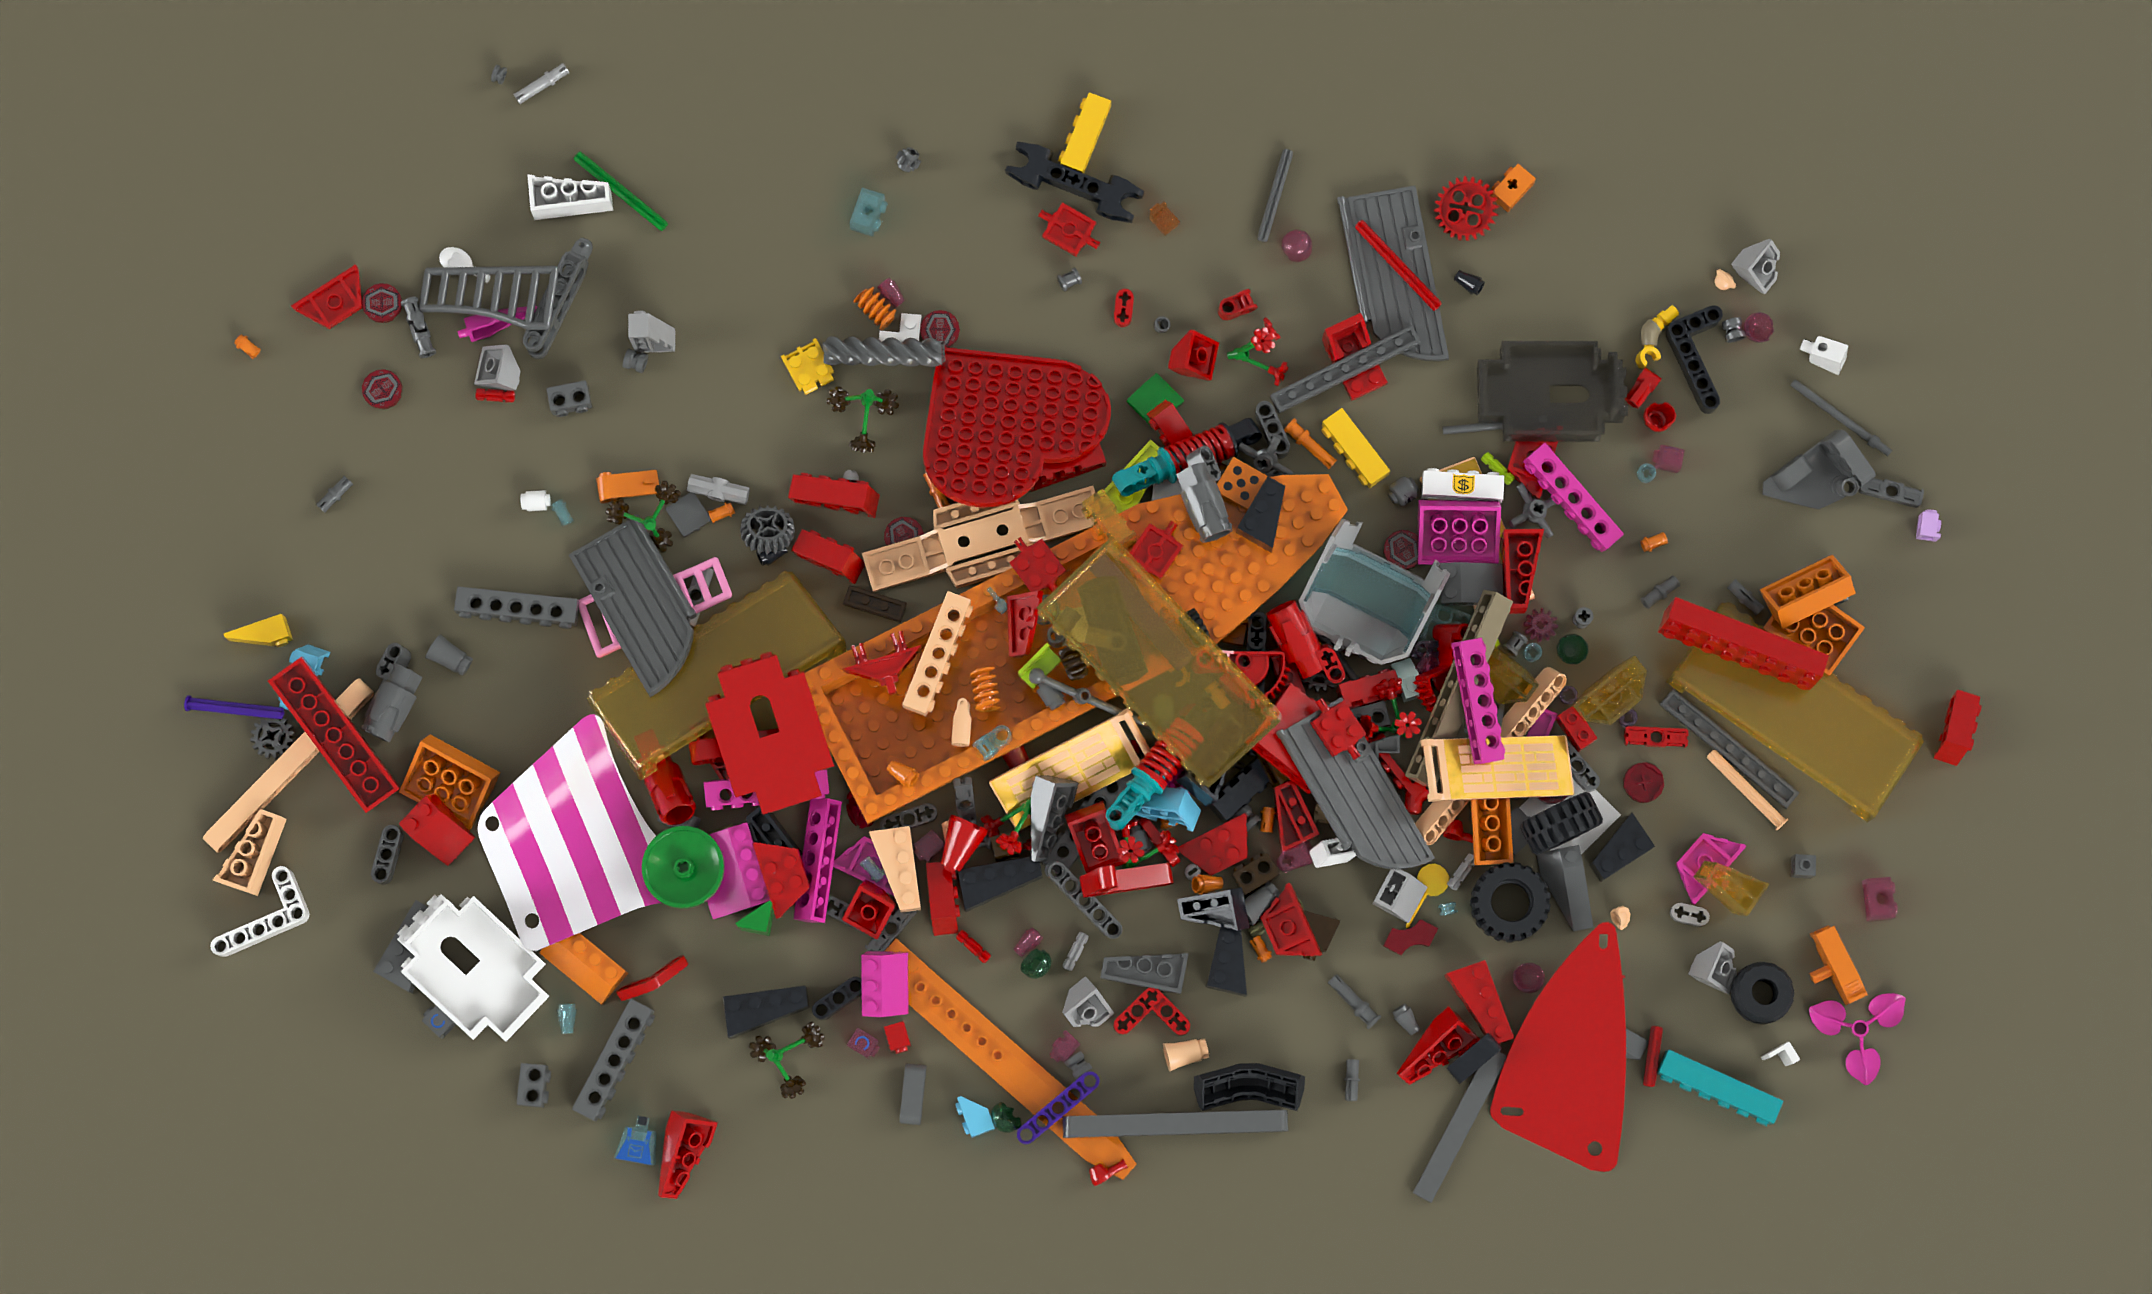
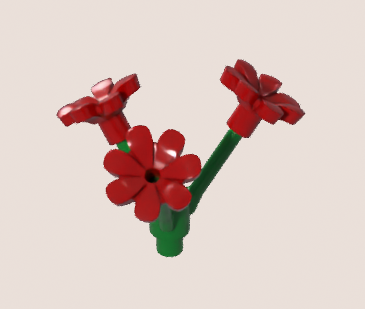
[1227,317,1289,387]
[1360,678,1422,741]
[981,797,1032,855]
[1113,820,1179,869]

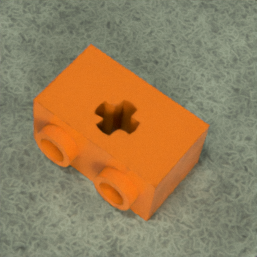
[1491,164,1536,212]

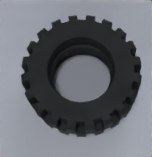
[1520,792,1603,855]
[1470,862,1551,942]

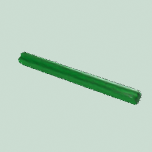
[574,151,668,231]

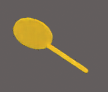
[1406,864,1449,928]

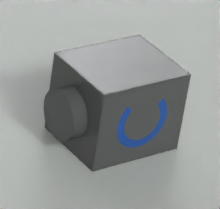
[422,1005,457,1039]

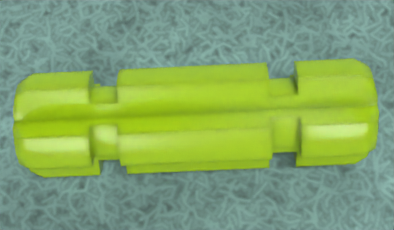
[1481,452,1515,485]

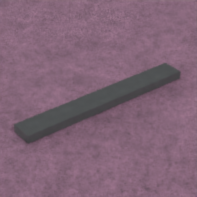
[1270,325,1421,414]
[1659,689,1800,809]
[1413,1052,1507,1203]

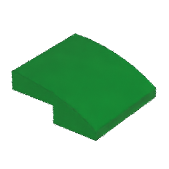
[1126,373,1185,425]

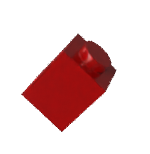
[884,1021,911,1054]

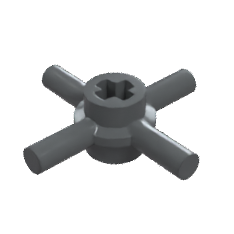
[1238,434,1294,475]
[1509,483,1556,539]

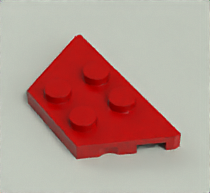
[291,264,363,329]
[1507,426,1563,500]
[1178,812,1248,876]
[752,842,811,919]
[1260,883,1322,956]

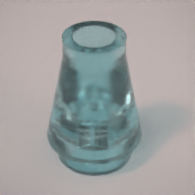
[556,1003,577,1034]

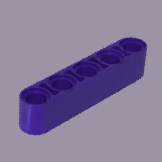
[1017,1071,1099,1144]

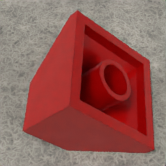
[1168,330,1219,381]
[842,879,896,940]

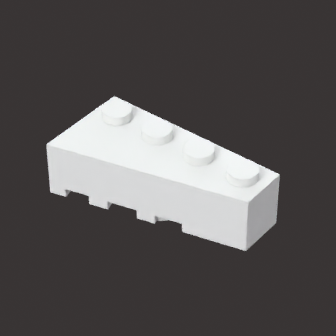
[528,175,613,220]

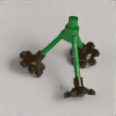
[827,386,899,453]
[606,481,681,553]
[749,1021,824,1099]

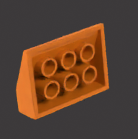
[1762,605,1865,676]
[399,734,501,830]

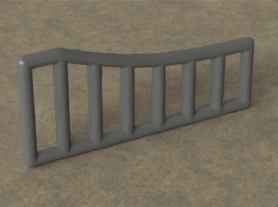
[419,266,559,330]

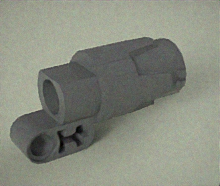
[1176,445,1232,543]
[361,643,423,743]

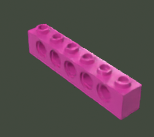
[1523,443,1624,553]
[1451,638,1505,764]
[704,769,829,810]
[793,798,842,923]

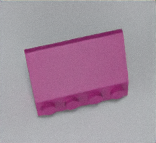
[1418,500,1501,565]
[707,822,770,920]

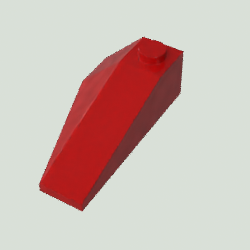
[1397,1006,1480,1085]
[658,1110,717,1199]

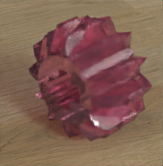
[1523,608,1558,643]

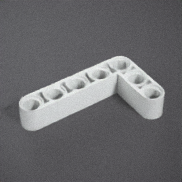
[210,866,310,957]

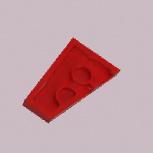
[1007,590,1044,658]

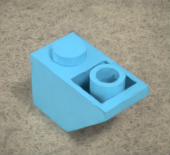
[955,1096,995,1138]

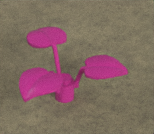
[1809,993,1906,1085]

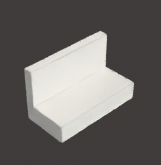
[1761,1042,1800,1066]

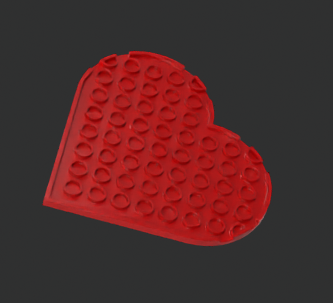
[923,347,1111,508]

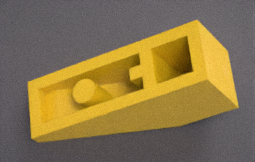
[224,614,293,647]

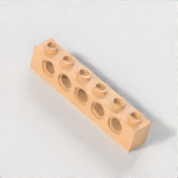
[902,591,973,716]

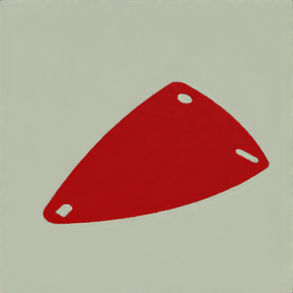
[1490,922,1626,1172]

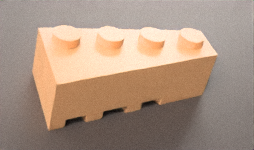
[213,809,287,896]
[869,826,921,913]

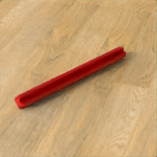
[1355,220,1442,311]

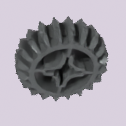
[740,504,795,555]

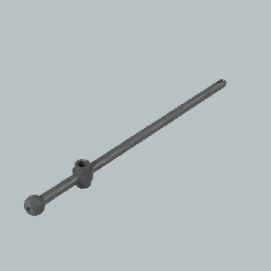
[1029,668,1245,770]

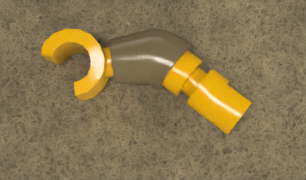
[1635,305,1679,369]

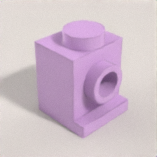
[1916,510,1941,542]

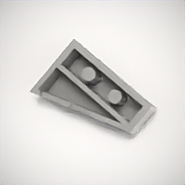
[628,311,675,353]

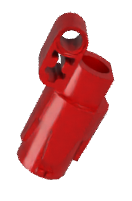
[1266,600,1345,683]
[634,728,696,825]

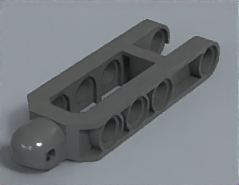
[523,238,593,359]

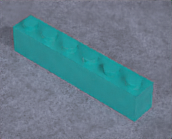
[1657,1050,1784,1126]

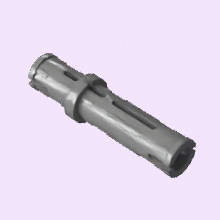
[513,63,570,105]

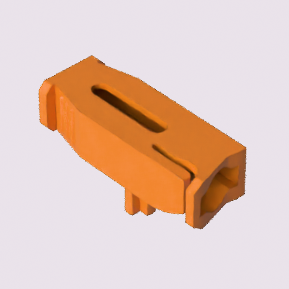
[1809,925,1868,1005]

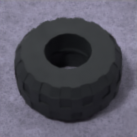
[1731,962,1795,1024]

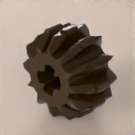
[1059,645,1088,681]

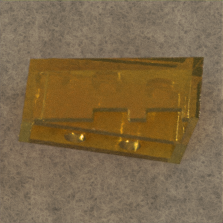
[1693,861,1770,916]

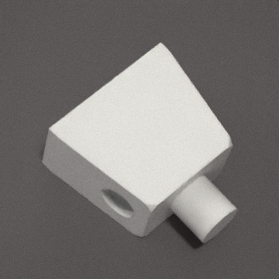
[1800,336,1848,375]

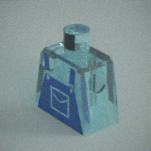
[614,1116,657,1166]

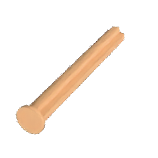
[1707,750,1789,831]

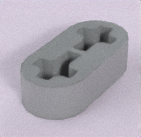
[1670,903,1710,927]

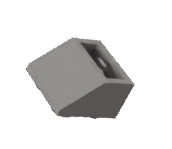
[1372,869,1427,923]

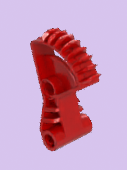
[1413,623,1468,713]
[1191,650,1291,710]

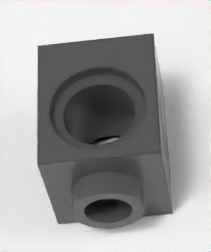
[1790,854,1816,879]

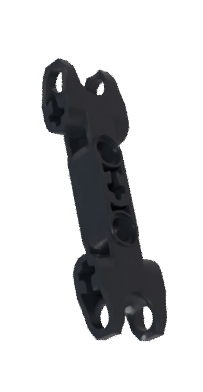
[1005,142,1144,223]
[1242,612,1267,756]

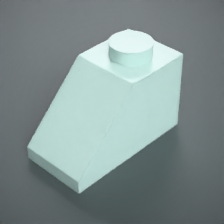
[1391,658,1419,702]

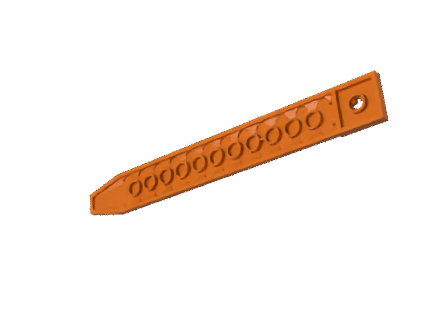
[885,939,1136,1180]

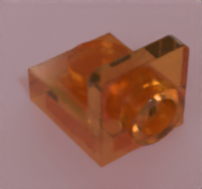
[1150,201,1180,236]

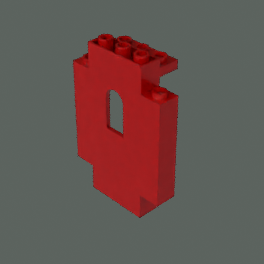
[705,651,834,815]

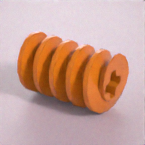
[853,287,896,331]
[970,667,1001,712]

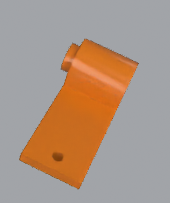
[596,470,659,503]

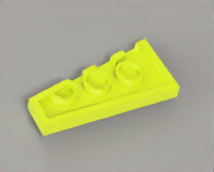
[1097,439,1160,515]

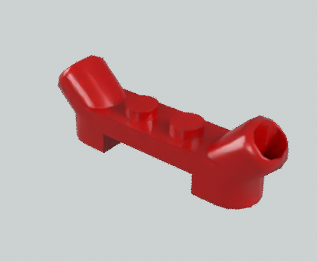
[1367,732,1429,815]

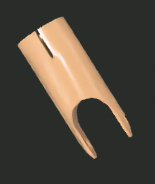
[951,698,972,746]

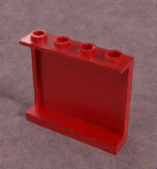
[1246,683,1320,794]

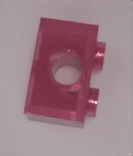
[1862,877,1898,922]

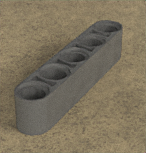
[1045,861,1123,939]

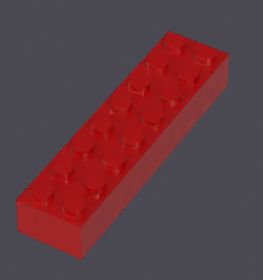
[1658,597,1829,690]
[268,656,400,813]

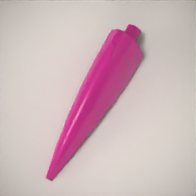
[457,306,538,342]

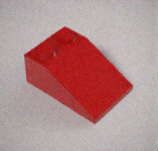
[399,794,476,866]
[1065,801,1125,874]

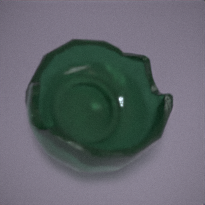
[1556,634,1589,665]
[1020,949,1052,979]
[991,1102,1021,1133]

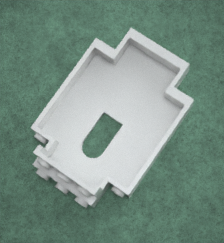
[397,894,549,1042]

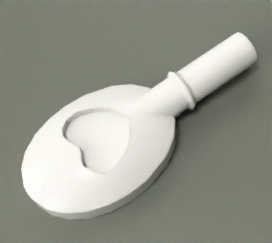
[439,247,491,283]

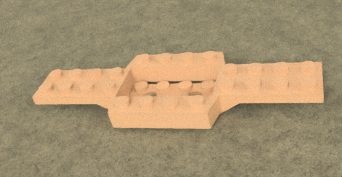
[862,486,1104,592]

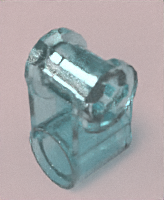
[972,725,1012,762]

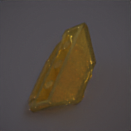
[1488,646,1539,704]
[1572,655,1647,725]

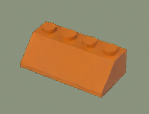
[1760,554,1856,629]
[1471,798,1514,865]
[539,933,628,1005]

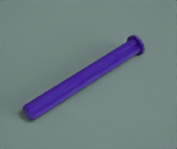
[184,695,285,719]

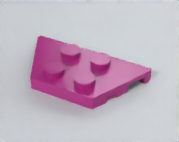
[1676,833,1747,905]
[833,836,894,896]

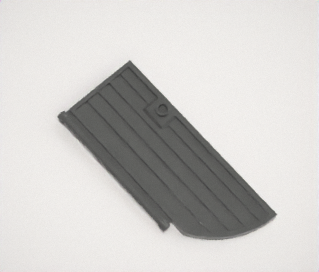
[1337,185,1449,361]
[569,514,697,697]
[1276,697,1435,869]

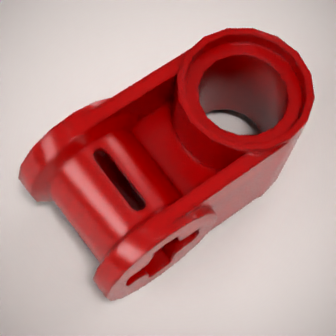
[1218,289,1258,321]

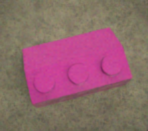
[861,951,909,1017]

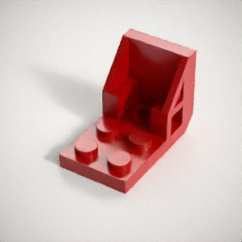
[1322,313,1388,401]

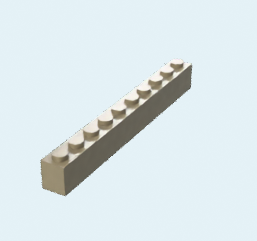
[1405,590,1513,787]

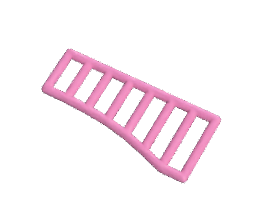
[579,557,732,658]

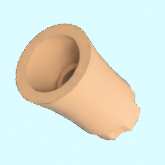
[1163,1038,1209,1071]

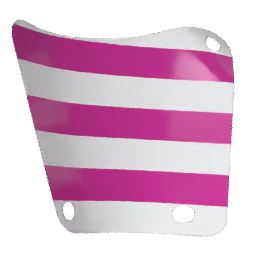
[478,714,661,951]

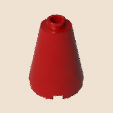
[941,814,989,874]

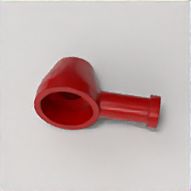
[1443,819,1473,843]
[1089,1159,1128,1186]

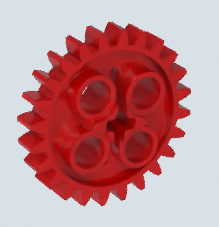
[1434,176,1499,241]

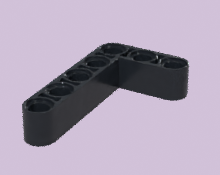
[1666,305,1723,414]

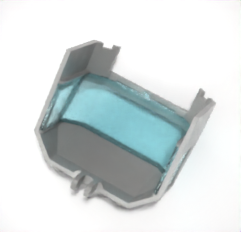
[1299,519,1451,665]

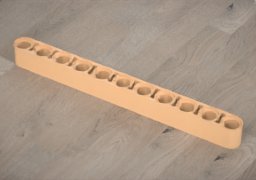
[1415,667,1567,845]
[203,678,374,853]

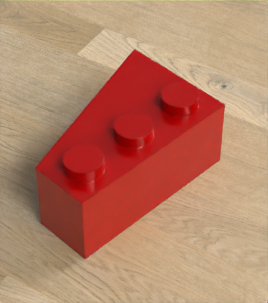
[791,529,865,584]
[1336,668,1403,709]
[1933,689,1982,766]
[1273,780,1319,854]
[926,862,960,936]

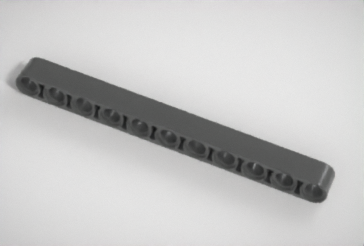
[1062,1110,1288,1138]

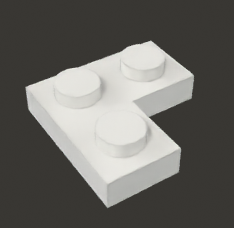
[879,313,922,342]

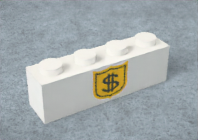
[1421,468,1504,504]

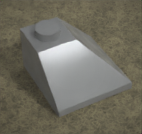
[474,345,520,391]

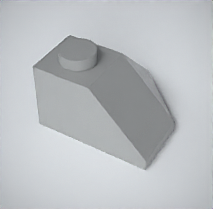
[1731,239,1780,294]
[1688,941,1737,994]
[1063,976,1114,1027]

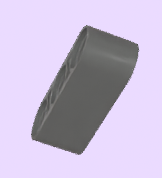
[1255,401,1290,459]
[371,825,404,885]
[900,1063,926,1125]

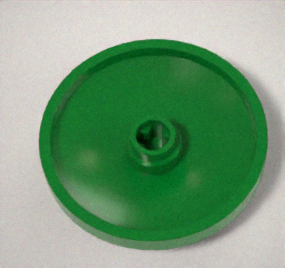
[642,826,725,909]

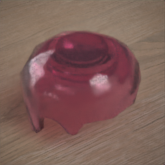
[1282,229,1313,262]
[1744,312,1774,343]
[1513,963,1545,994]

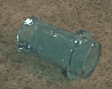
[552,499,574,526]
[860,856,885,883]

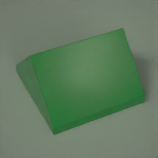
[735,900,774,936]

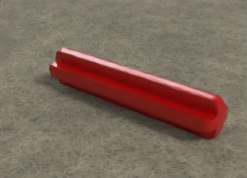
[1643,1026,1663,1087]

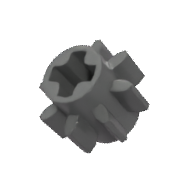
[895,147,921,172]

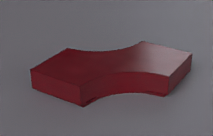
[1383,919,1438,956]

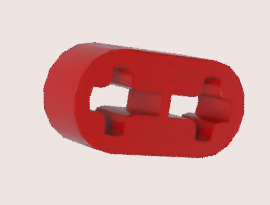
[1114,289,1134,327]

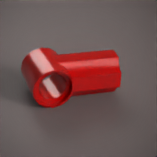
[1624,367,1662,409]

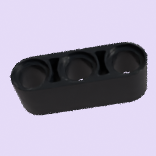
[812,977,862,1020]
[1446,1033,1502,1084]

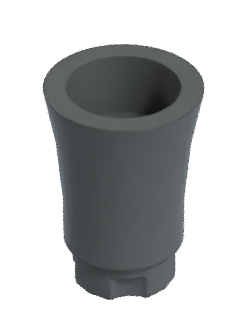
[425,634,473,676]
[1244,882,1281,926]

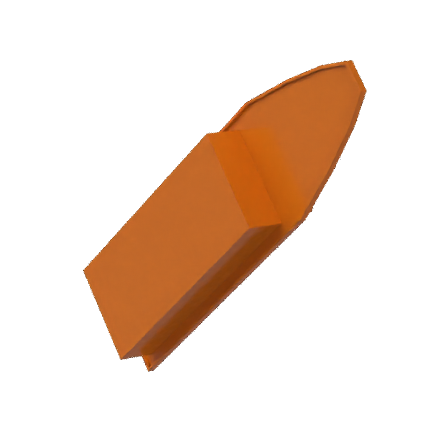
[805,474,1348,824]

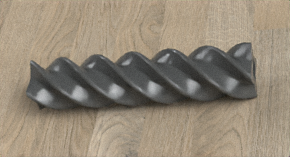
[823,336,946,367]

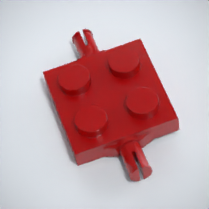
[1038,203,1100,257]
[1127,521,1184,582]
[1009,537,1067,597]
[1310,698,1367,760]

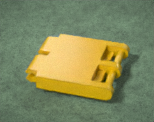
[780,338,834,395]

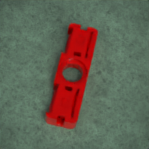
[1624,726,1689,748]

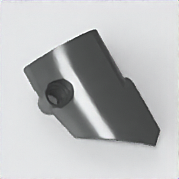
[1762,430,1876,509]

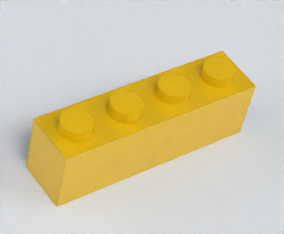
[1058,92,1111,174]
[1321,408,1390,489]

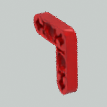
[616,955,689,1001]
[1113,987,1190,1036]

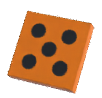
[1217,457,1267,511]

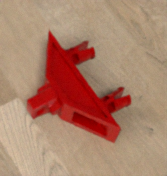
[843,631,922,695]

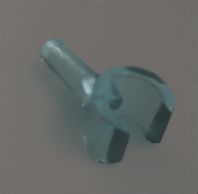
[987,587,1007,614]

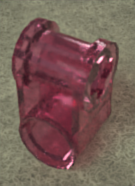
[1276,841,1313,872]

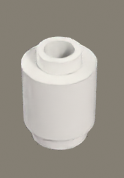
[521,490,551,511]

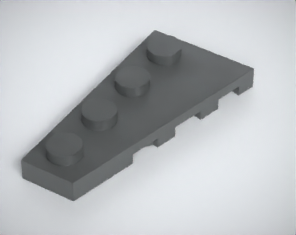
[1100,953,1189,994]

